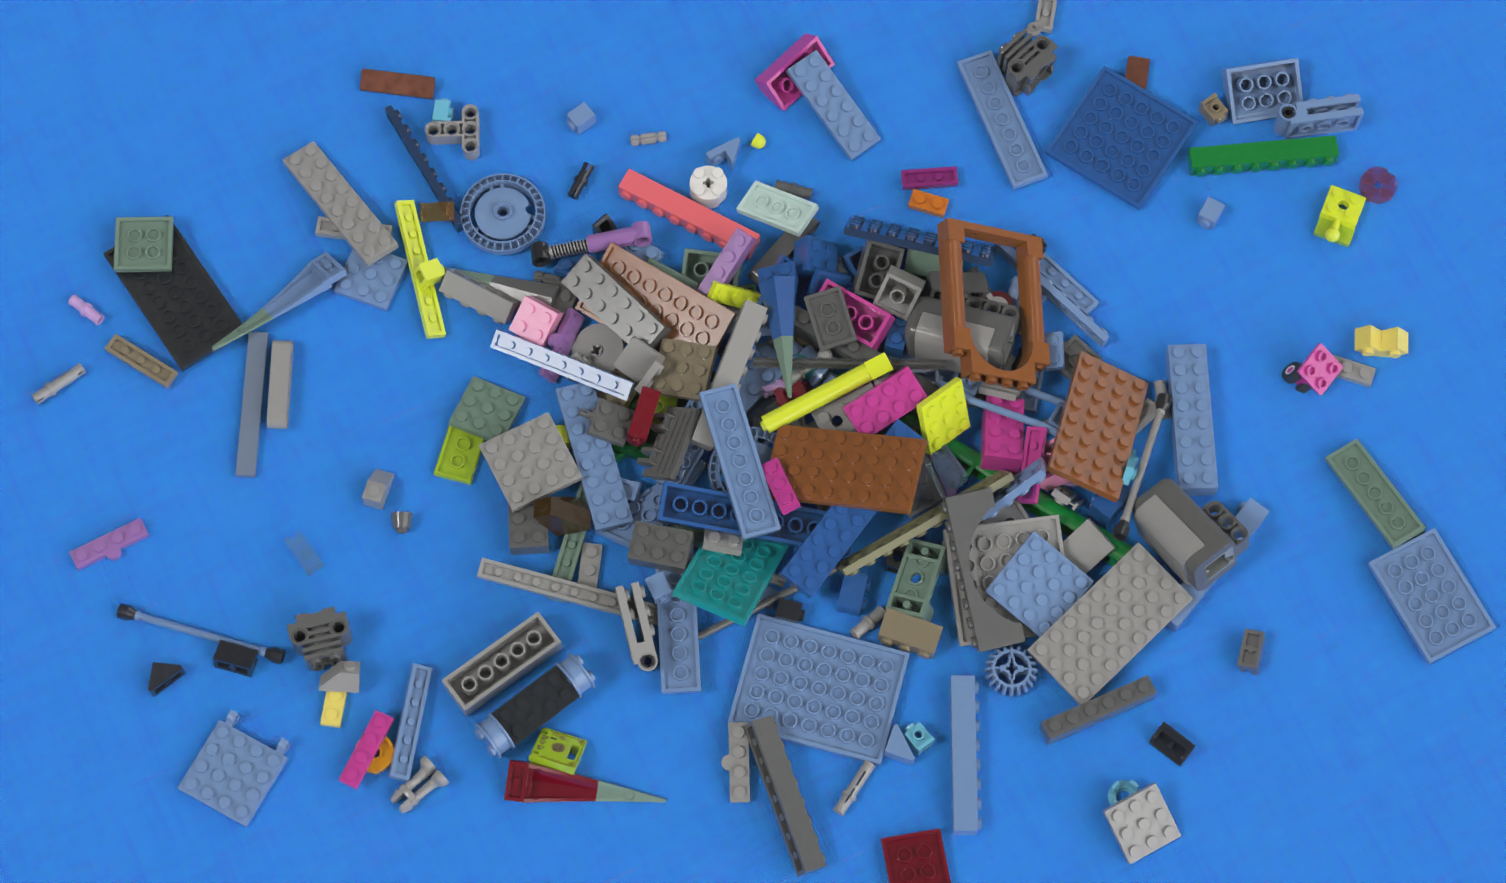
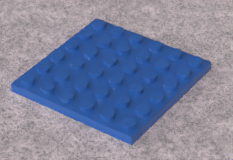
[1045,66,1198,210]

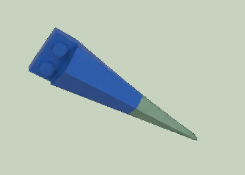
[757,261,798,399]

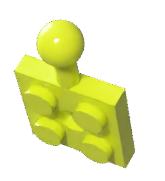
[1319,185,1366,242]

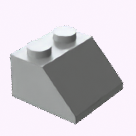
[873,265,926,321]

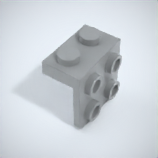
[614,337,665,393]

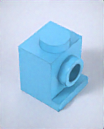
[432,99,454,122]
[904,722,935,755]

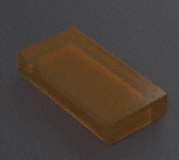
[420,202,454,222]

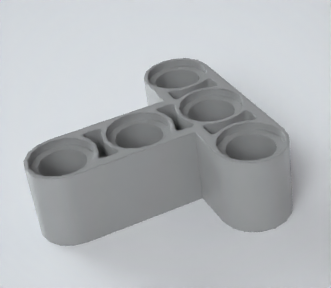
[425,104,480,161]

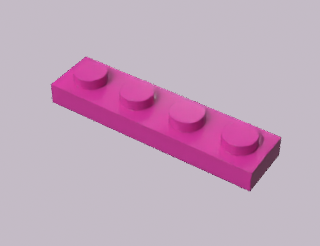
[1017,426,1048,504]
[338,710,394,790]

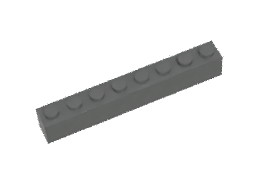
[744,715,826,877]

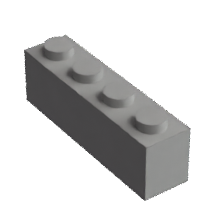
[439,268,519,324]

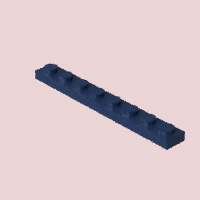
[385,105,465,233]

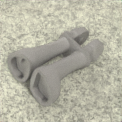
[390,755,449,813]

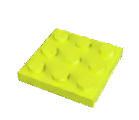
[916,377,971,455]

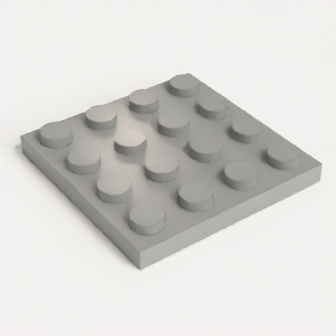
[479,412,583,513]

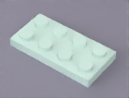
[736,180,819,237]

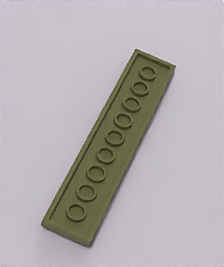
[835,469,1015,576]

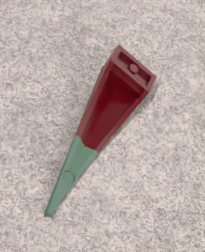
[504,759,666,803]

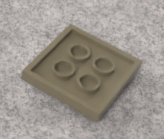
[650,338,718,402]

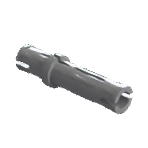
[31,363,86,405]
[833,760,875,816]

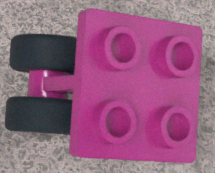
[1281,343,1343,395]

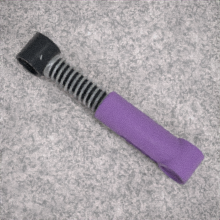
[530,221,652,267]

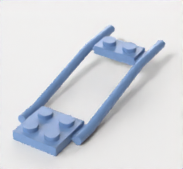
[936,378,1065,436]

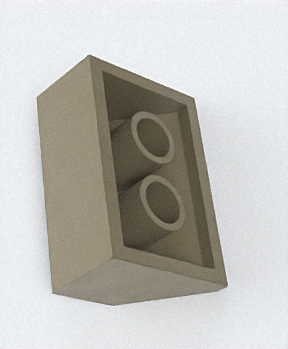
[877,607,943,659]

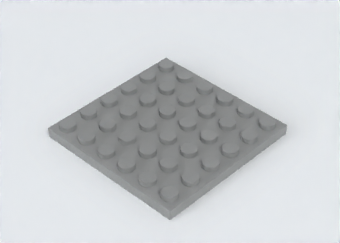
[943,514,1065,647]

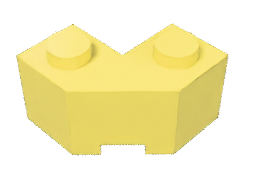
[1355,325,1408,358]

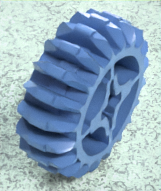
[984,645,1038,698]

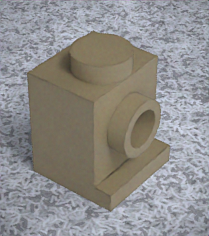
[1198,93,1228,126]

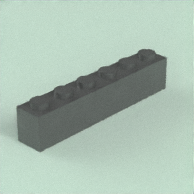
[1039,675,1157,745]

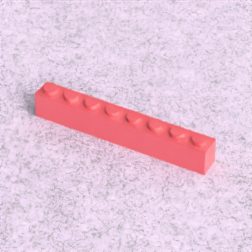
[618,169,760,260]

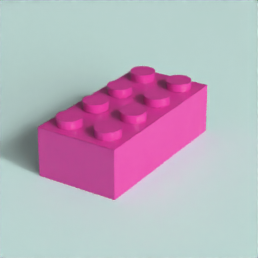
[819,279,896,351]
[841,366,928,434]
[980,395,1024,473]

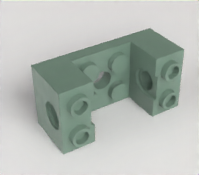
[885,539,948,622]

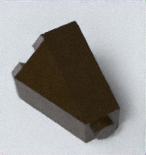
[533,496,591,536]

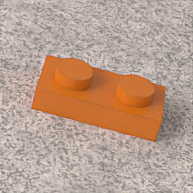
[908,189,949,218]

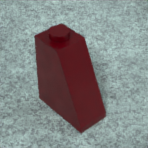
[626,386,661,447]

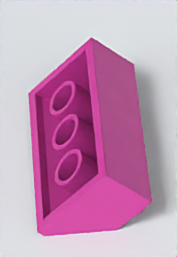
[755,33,835,111]

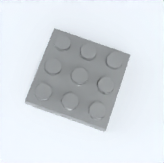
[1102,782,1181,864]

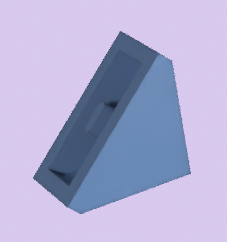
[884,724,915,765]

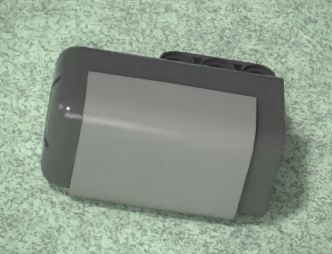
[904,296,1019,373]
[1132,478,1250,591]

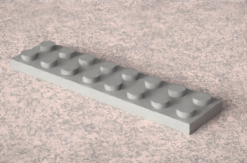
[283,141,399,267]

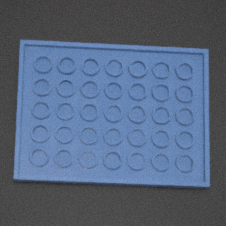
[727,613,910,766]

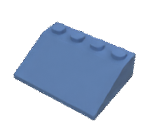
[1221,58,1303,124]

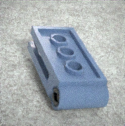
[1273,93,1364,140]

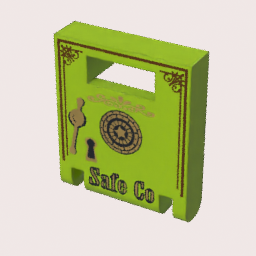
[529,728,587,775]

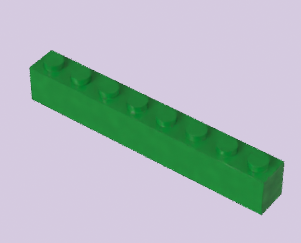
[1187,135,1339,177]

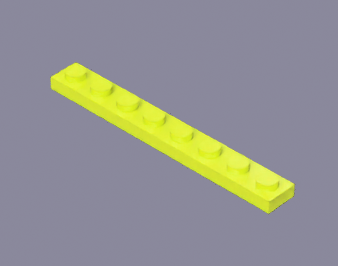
[394,200,446,339]

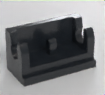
[213,640,258,678]
[1148,722,1195,767]

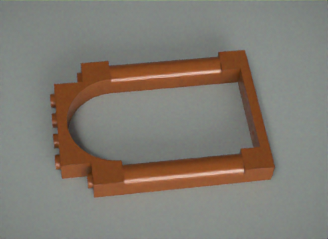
[937,218,1050,391]

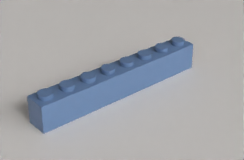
[1166,498,1270,632]
[950,675,982,835]

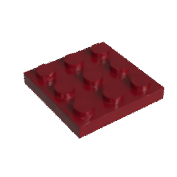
[881,828,951,883]

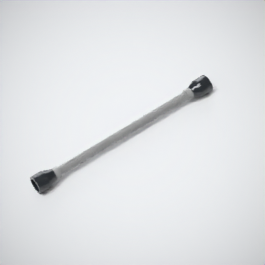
[1112,393,1172,541]

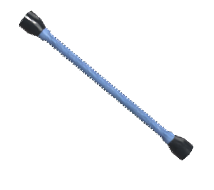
[116,603,286,665]

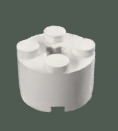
[690,166,727,209]

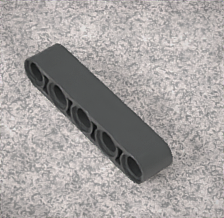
[748,217,820,285]

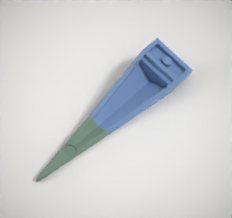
[212,252,347,351]

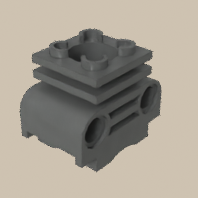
[997,28,1058,97]
[287,606,352,671]

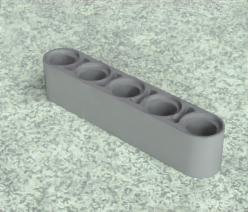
[267,340,293,429]

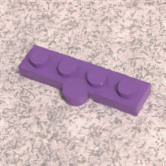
[538,308,585,383]
[69,518,149,571]

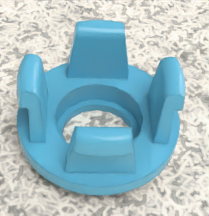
[1108,780,1139,806]

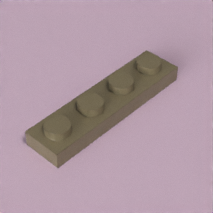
[104,334,179,389]

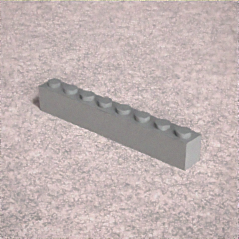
[690,299,768,451]

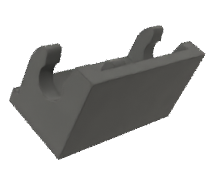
[1237,629,1266,676]

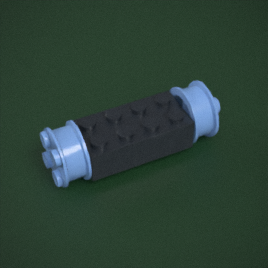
[473,652,596,759]

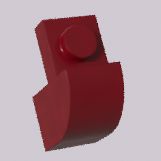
[773,380,813,406]

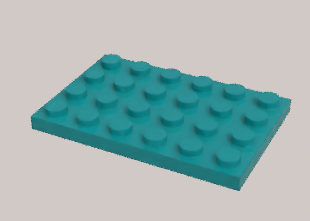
[672,539,789,627]

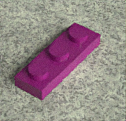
[901,166,958,190]

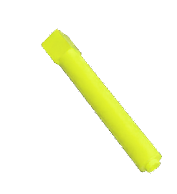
[759,352,893,434]

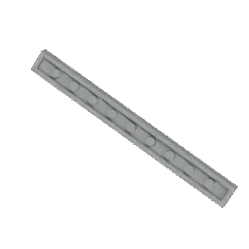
[477,558,658,626]

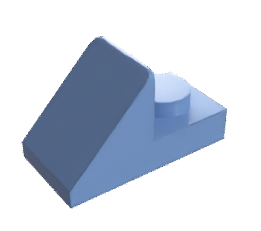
[706,137,740,170]

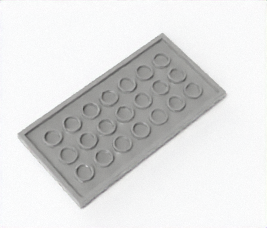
[1027,542,1193,705]

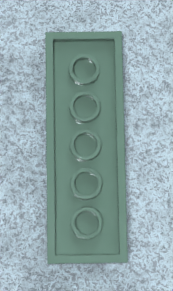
[1325,439,1426,550]

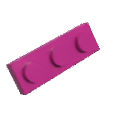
[762,457,801,515]

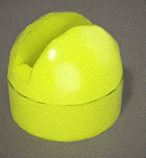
[751,133,766,149]

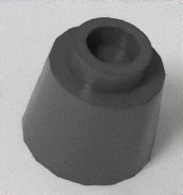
[391,511,412,534]

